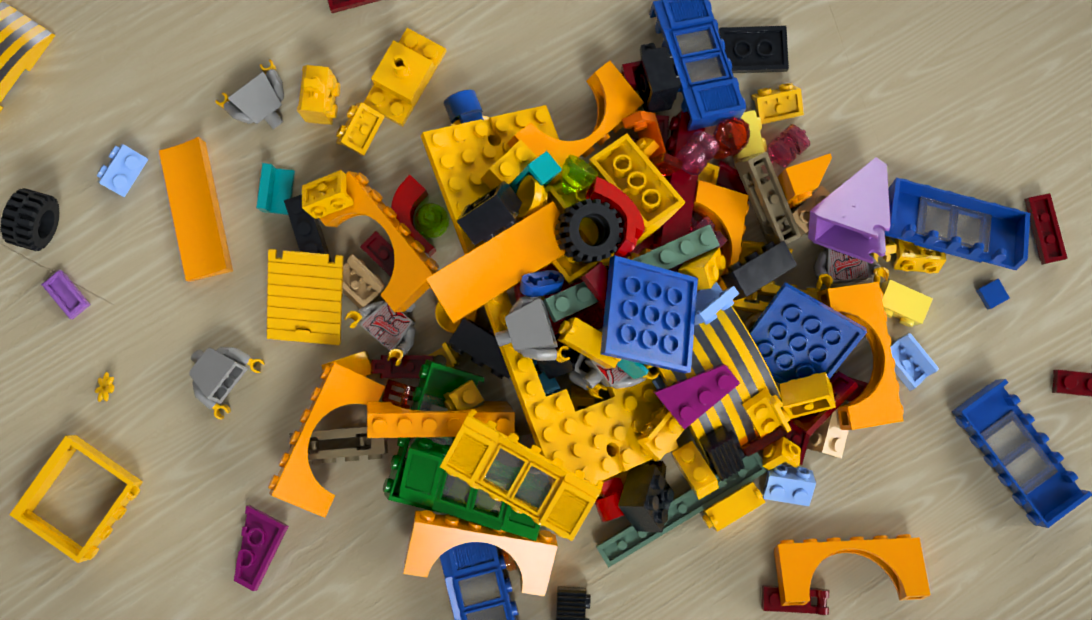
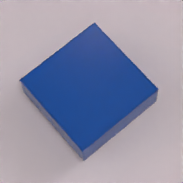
[976,278,1010,310]

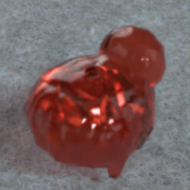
[710,117,750,160]

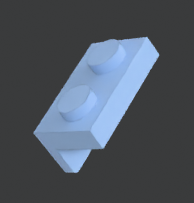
[96,144,148,197]
[694,282,739,326]
[890,333,939,391]
[762,464,816,506]

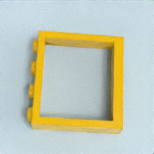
[9,435,143,563]

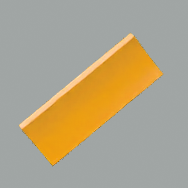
[159,137,233,282]
[426,201,566,324]

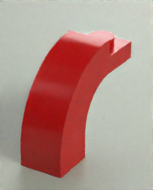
[391,175,436,257]
[584,176,645,258]

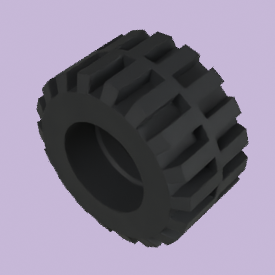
[0,188,60,251]
[555,199,623,263]

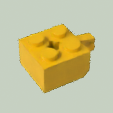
[297,65,340,125]

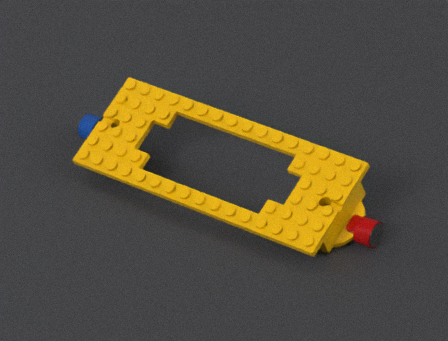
[421,90,679,522]

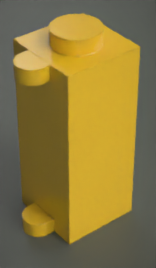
[558,317,621,369]
[702,481,766,532]

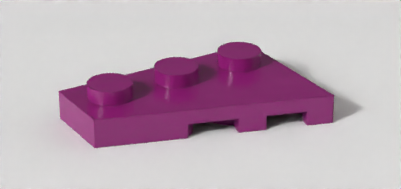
[653,364,740,430]
[234,505,289,591]

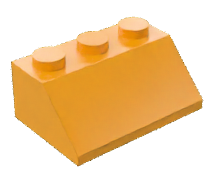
[777,153,832,209]

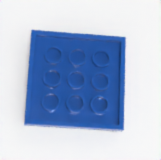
[600,255,698,374]
[749,282,867,384]

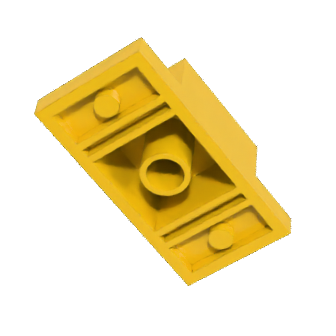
[363,28,447,127]

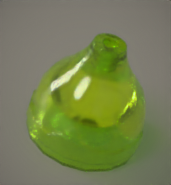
[561,155,598,195]
[415,203,449,238]

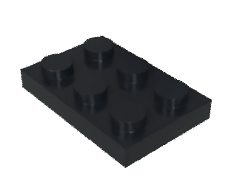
[718,26,789,74]

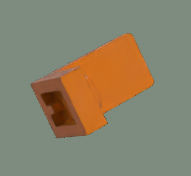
[622,111,667,163]

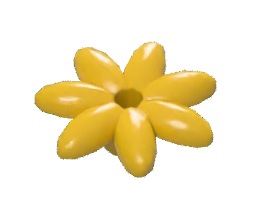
[95,372,115,402]

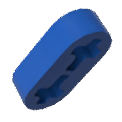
[519,270,564,297]

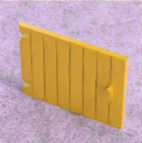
[267,249,344,345]

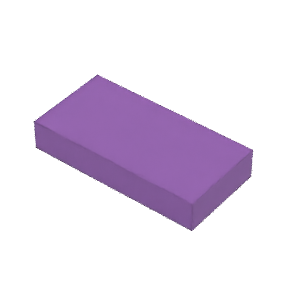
[41,270,91,319]

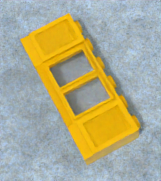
[440,409,603,541]

